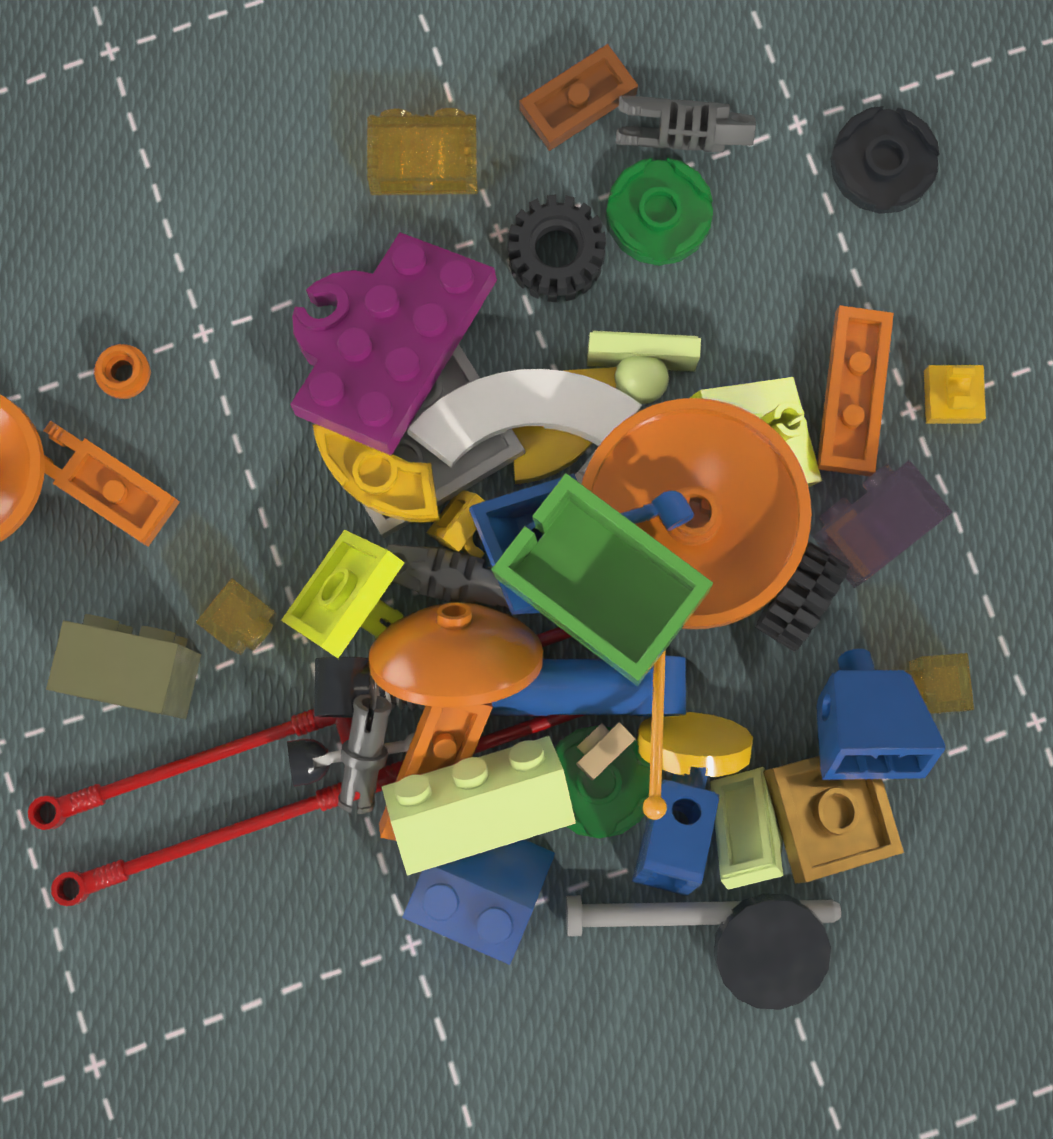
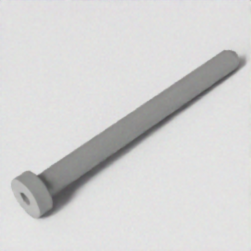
[566,895,841,936]

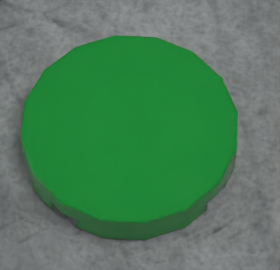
[606,158,713,266]
[555,725,650,839]

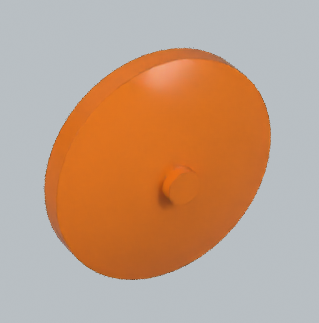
[581,398,812,629]

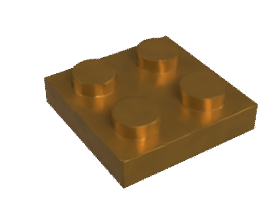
[763,756,904,884]

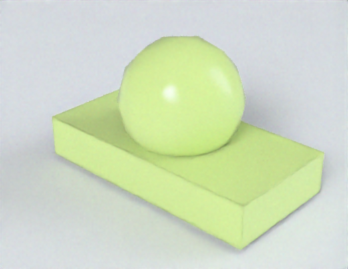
[587,331,701,404]
[710,767,783,890]

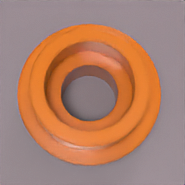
[94,344,151,399]

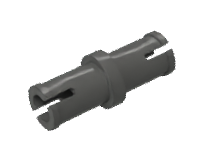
[338,694,392,814]

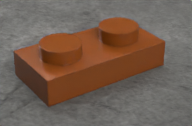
[519,44,638,151]

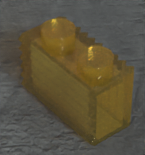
[367,108,478,195]

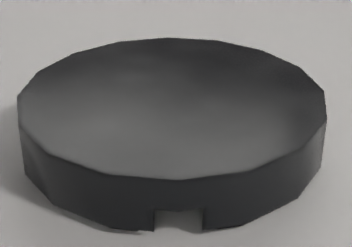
[830,106,940,214]
[714,893,831,1010]

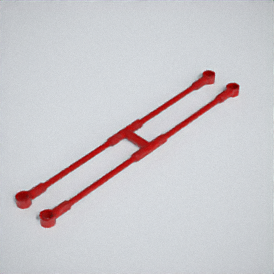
[28,627,584,906]

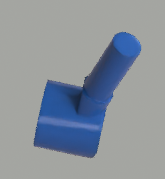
[620,490,694,531]

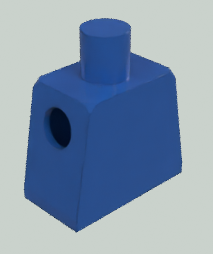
[816,649,946,780]
[632,767,719,896]

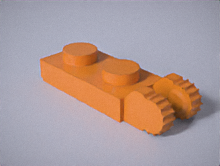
[43,421,180,547]

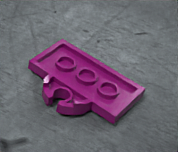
[290,232,497,456]

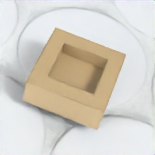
[576,722,635,780]

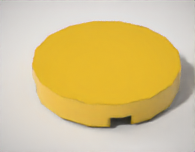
[637,712,753,777]

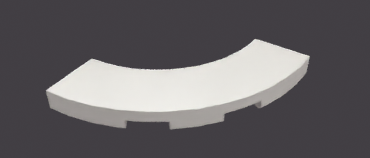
[407,369,642,468]

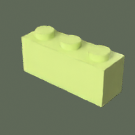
[382,736,576,875]

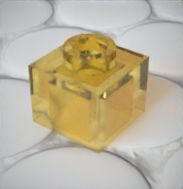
[196,578,275,655]
[905,653,974,715]

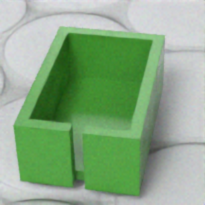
[491,473,713,686]

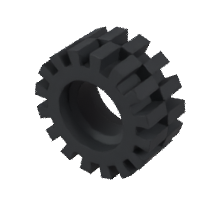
[508,194,606,302]
[755,542,849,652]

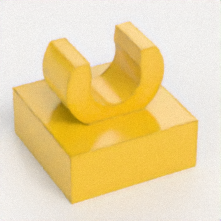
[924,365,986,424]
[426,490,485,558]

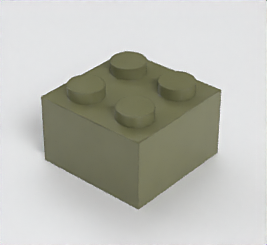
[46,614,202,719]

